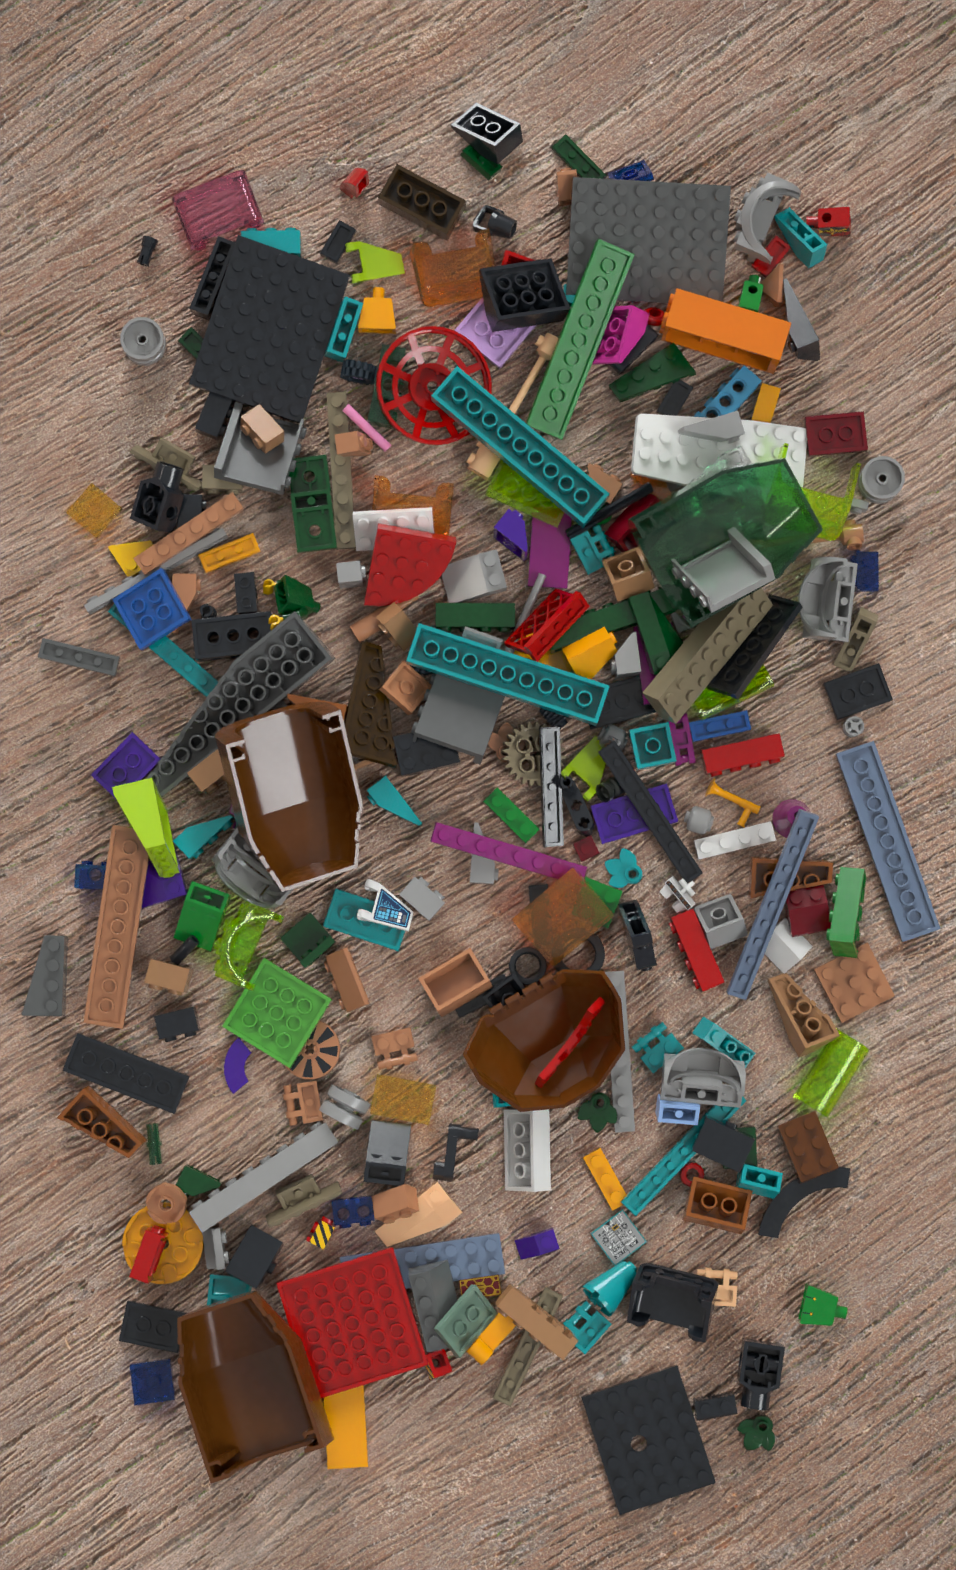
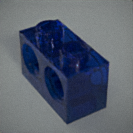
[332,1195,375,1229]

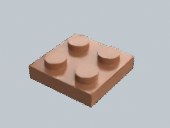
[379,660,432,716]

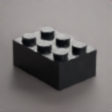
[393,733,460,777]

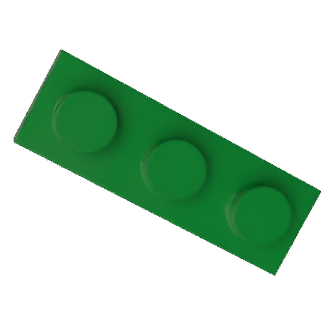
[483,787,540,844]

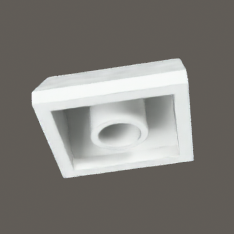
[765,918,813,974]

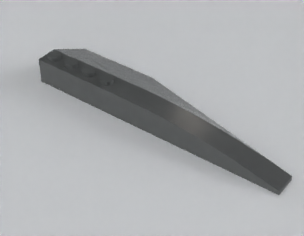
[146,612,336,797]

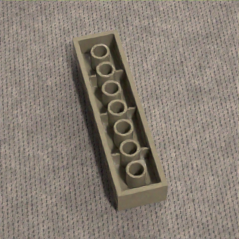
[643,587,773,724]

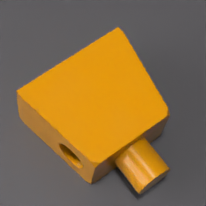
[358,287,396,334]

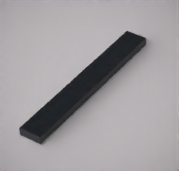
[598,741,703,883]

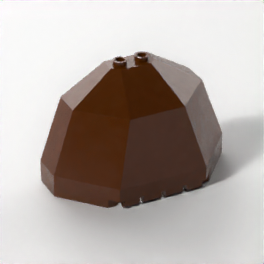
[463,969,625,1112]

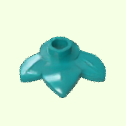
[604,848,642,888]

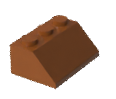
[682,1177,753,1234]

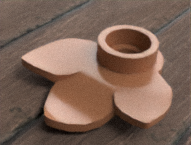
[488,722,526,762]

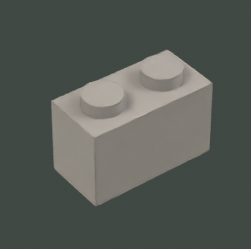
[336,561,367,589]
[399,877,445,921]

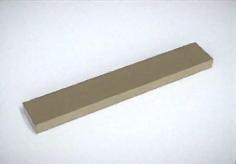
[492,1287,563,1407]

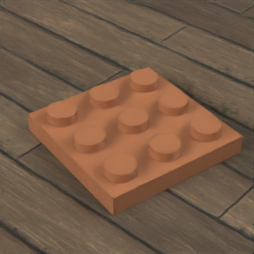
[813,942,895,1023]

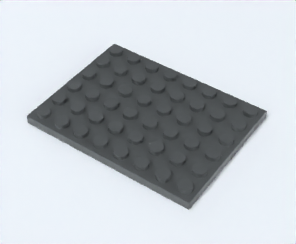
[566,177,731,303]

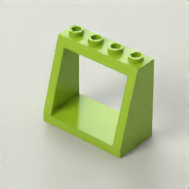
[112,778,180,878]

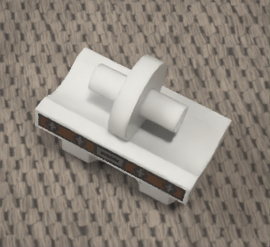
[660,876,696,913]

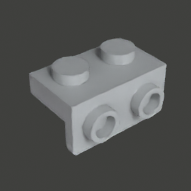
[202,1226,230,1270]

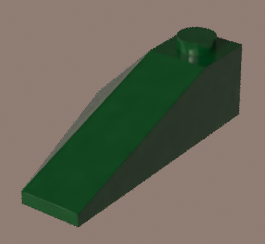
[629,591,683,675]

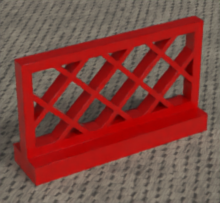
[504,588,590,662]

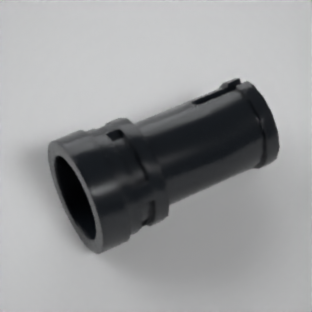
[137,235,158,267]
[200,604,217,619]

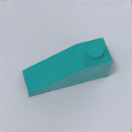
[774,207,828,268]
[366,776,422,827]

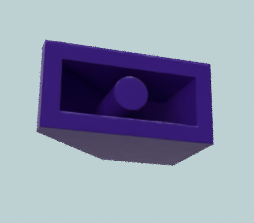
[515,1227,560,1260]

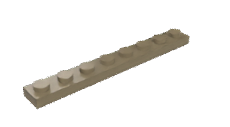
[327,392,356,550]

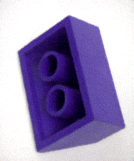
[493,509,528,561]

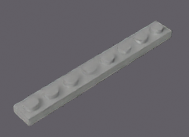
[84,528,228,615]
[605,971,635,1133]

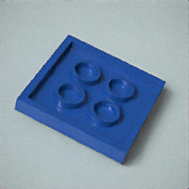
[112,568,191,651]

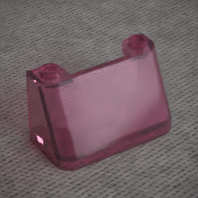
[172,170,264,251]

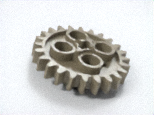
[501,722,566,786]

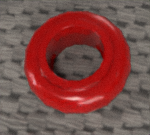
[644,307,665,326]
[680,1162,705,1187]

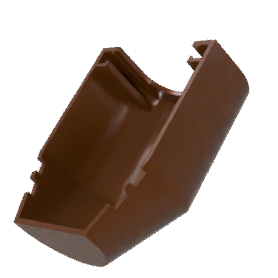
[215,702,363,892]
[177,1290,334,1483]

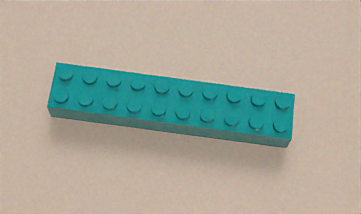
[431,366,610,528]
[406,623,609,726]

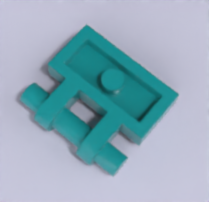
[570,525,615,575]
[632,1022,684,1073]
[563,1301,612,1354]

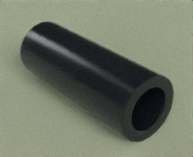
[170,935,199,965]

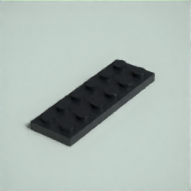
[707,594,803,699]
[62,1033,190,1114]

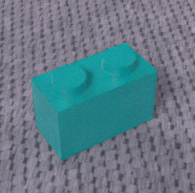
[735,1164,783,1199]

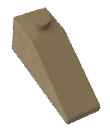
[833,607,879,673]

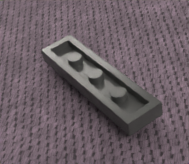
[38,638,120,677]

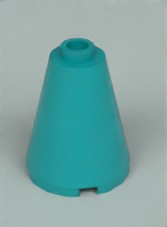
[582,1261,637,1317]

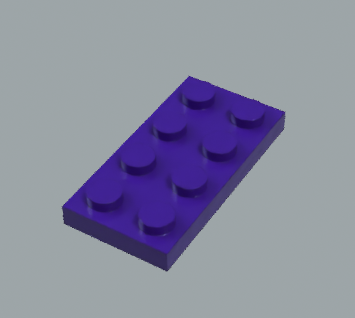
[590,783,678,844]

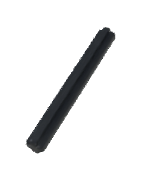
[565,482,654,539]

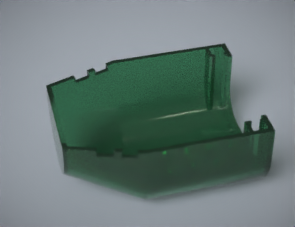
[627,458,823,628]

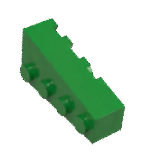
[826,867,866,958]

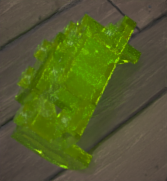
[213,901,285,991]

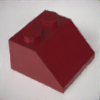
[784,885,831,937]

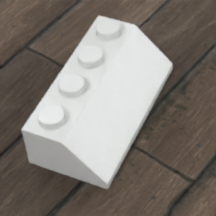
[504,1109,551,1192]

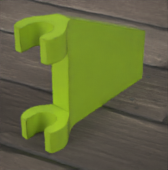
[345,241,405,283]
[561,736,606,802]

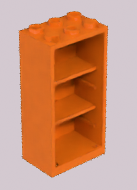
[659,288,791,374]

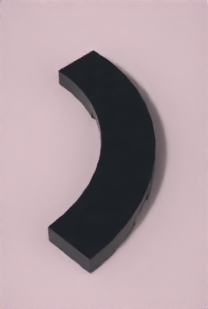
[758,1167,850,1238]

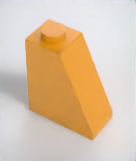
[562,626,617,679]

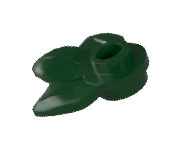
[578,1093,618,1133]
[737,1415,776,1451]

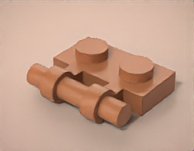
[371,1027,418,1070]
[283,1080,323,1126]

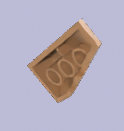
[768,973,840,1057]

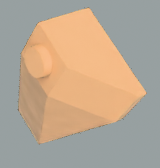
[375,1181,463,1247]

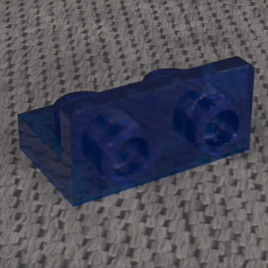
[850,550,879,592]

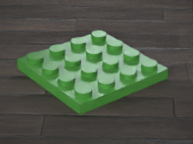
[222,958,333,1068]

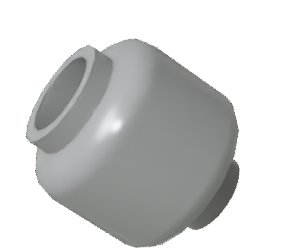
[683,806,714,835]

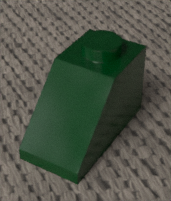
[176,1164,223,1198]

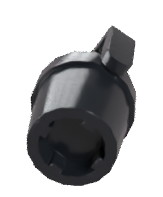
[473,205,517,239]

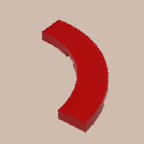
[534,997,605,1088]

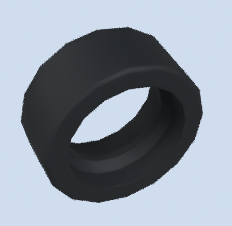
[509,947,547,985]

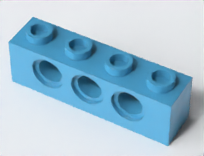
[693,365,762,418]

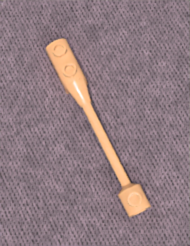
[466,333,559,481]

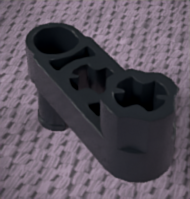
[560,776,595,837]
[433,1123,479,1182]

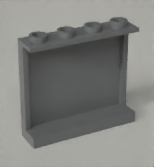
[214,402,307,495]
[411,673,505,765]

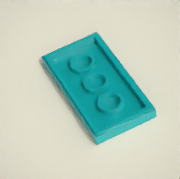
[323,888,405,952]

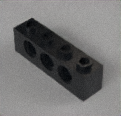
[189,236,235,321]

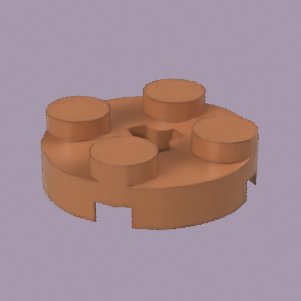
[146,1182,187,1224]

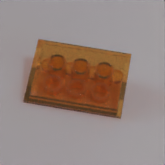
[512,868,615,967]

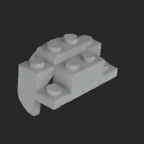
[733,172,801,264]
[798,557,858,643]
[660,1048,746,1108]

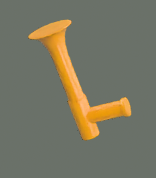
[705,778,761,828]

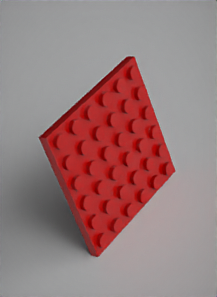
[276,1247,429,1398]

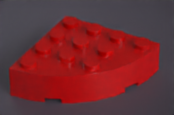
[364,523,457,606]

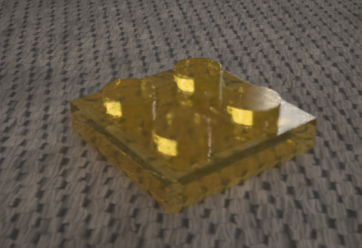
[66,483,122,539]

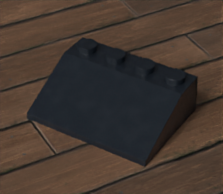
[479,258,570,332]

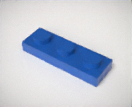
[689,710,751,742]

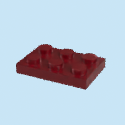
[804,411,868,457]

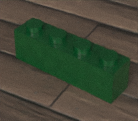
[435,603,515,633]

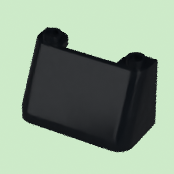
[627,1263,718,1343]

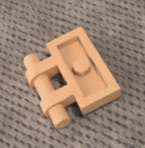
[697,1267,738,1307]

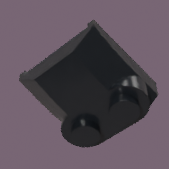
[482,973,525,1008]

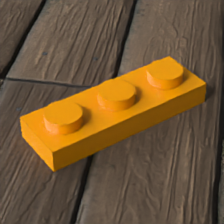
[583,1148,627,1211]

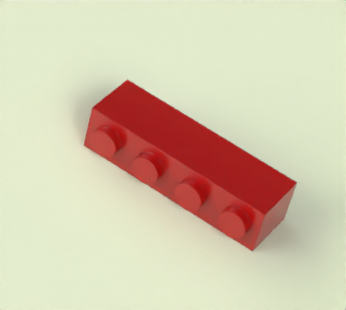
[700,733,785,777]
[668,909,725,992]

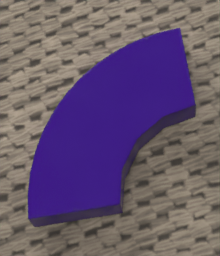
[224,1037,252,1094]

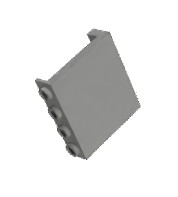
[672,527,775,612]

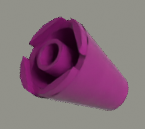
[772,799,811,838]

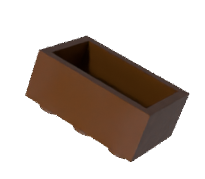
[777,1111,839,1184]

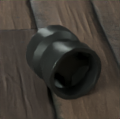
[596,777,624,802]

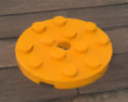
[122,1202,204,1284]

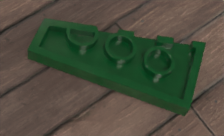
[609,342,696,403]

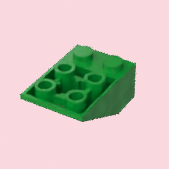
[173,881,232,952]

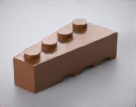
[749,857,833,899]
[57,1086,147,1158]

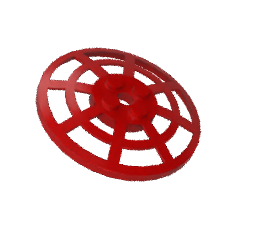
[376,326,492,446]

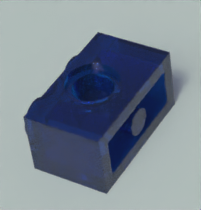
[74,861,107,890]

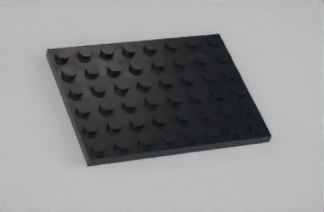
[189,235,350,424]

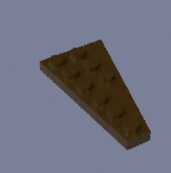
[344,641,397,768]

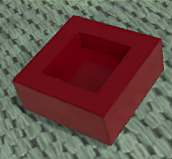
[573,835,599,862]

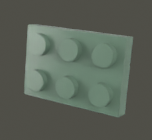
[433,1284,498,1358]

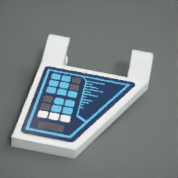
[357,879,414,932]

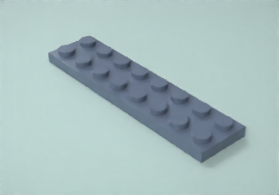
[340,1233,505,1289]

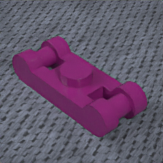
[667,712,695,766]

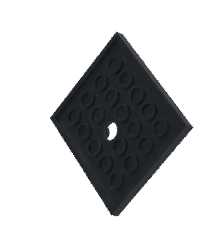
[581,1365,716,1515]

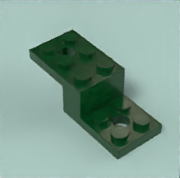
[289,455,337,553]

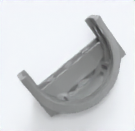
[211,828,293,909]

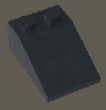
[451,103,523,164]

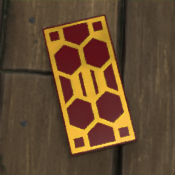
[459,1274,501,1297]

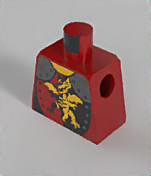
[806,207,851,237]

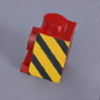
[306,1216,336,1249]
[425,1349,453,1380]

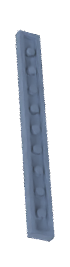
[726,809,819,1000]

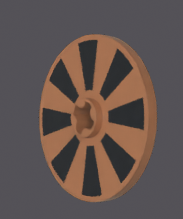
[285,1021,340,1080]

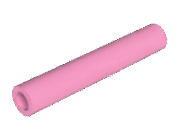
[342,404,391,452]

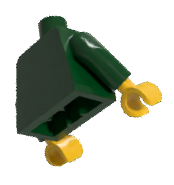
[263,575,321,630]

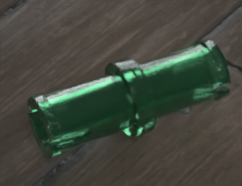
[146,1123,162,1165]

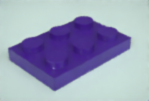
[91,732,160,799]

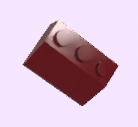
[604,494,676,557]

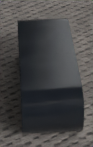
[608,324,659,375]

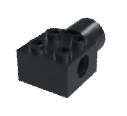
[130,461,184,533]
[737,1338,785,1410]

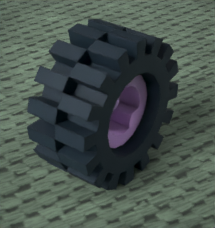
[340,359,378,385]

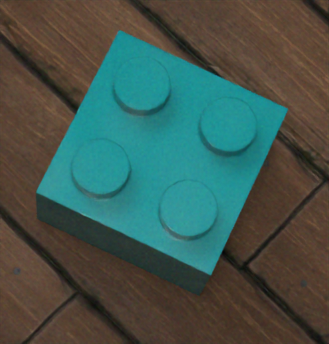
[628,722,677,771]

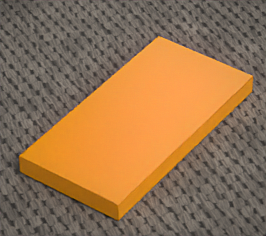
[324,1385,368,1469]

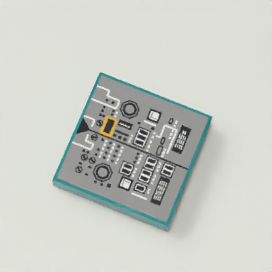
[590,1209,647,1266]

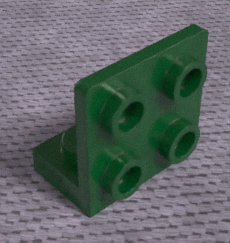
[281,913,336,968]

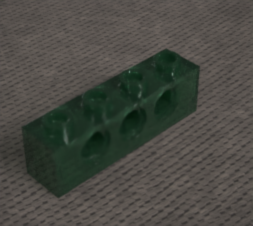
[368,344,408,429]

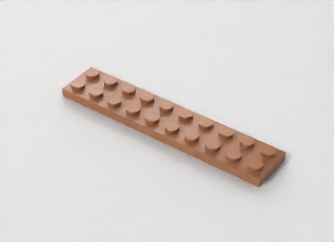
[83,825,149,1029]

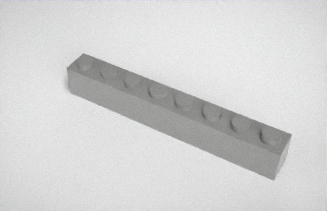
[189,1121,339,1233]

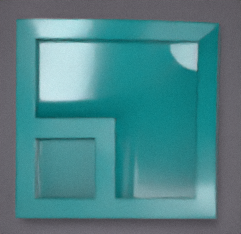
[207,1274,252,1305]

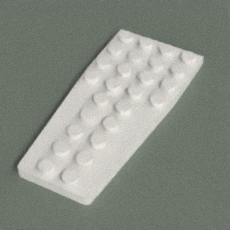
[631,414,807,507]

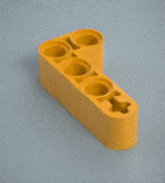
[466,1312,516,1366]

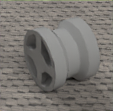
[843,716,864,737]

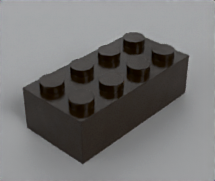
[378,164,466,241]

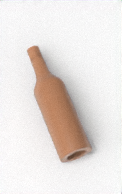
[349,596,419,643]

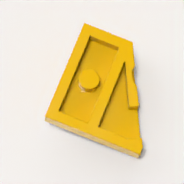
[108,540,154,577]

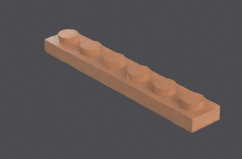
[133,492,244,576]

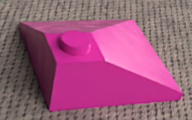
[592,305,650,365]

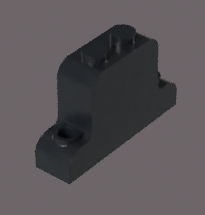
[618,899,657,971]

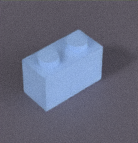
[655,1094,700,1125]

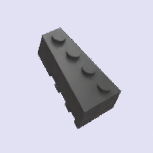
[22,935,68,1016]

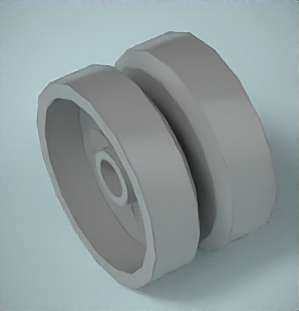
[120,317,166,366]
[858,456,905,504]
[319,1084,371,1130]

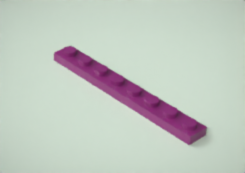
[430,822,587,886]

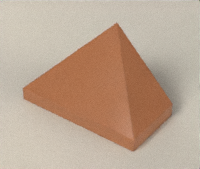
[760,264,784,307]

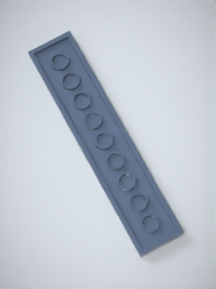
[835,741,940,942]

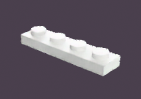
[694,821,776,860]

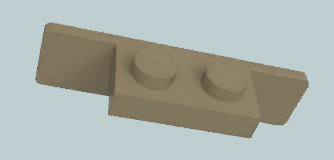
[130,438,202,491]
[266,1174,342,1228]

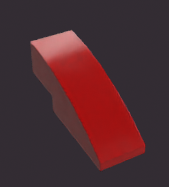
[340,168,369,199]

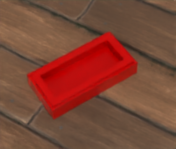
[751,235,791,278]

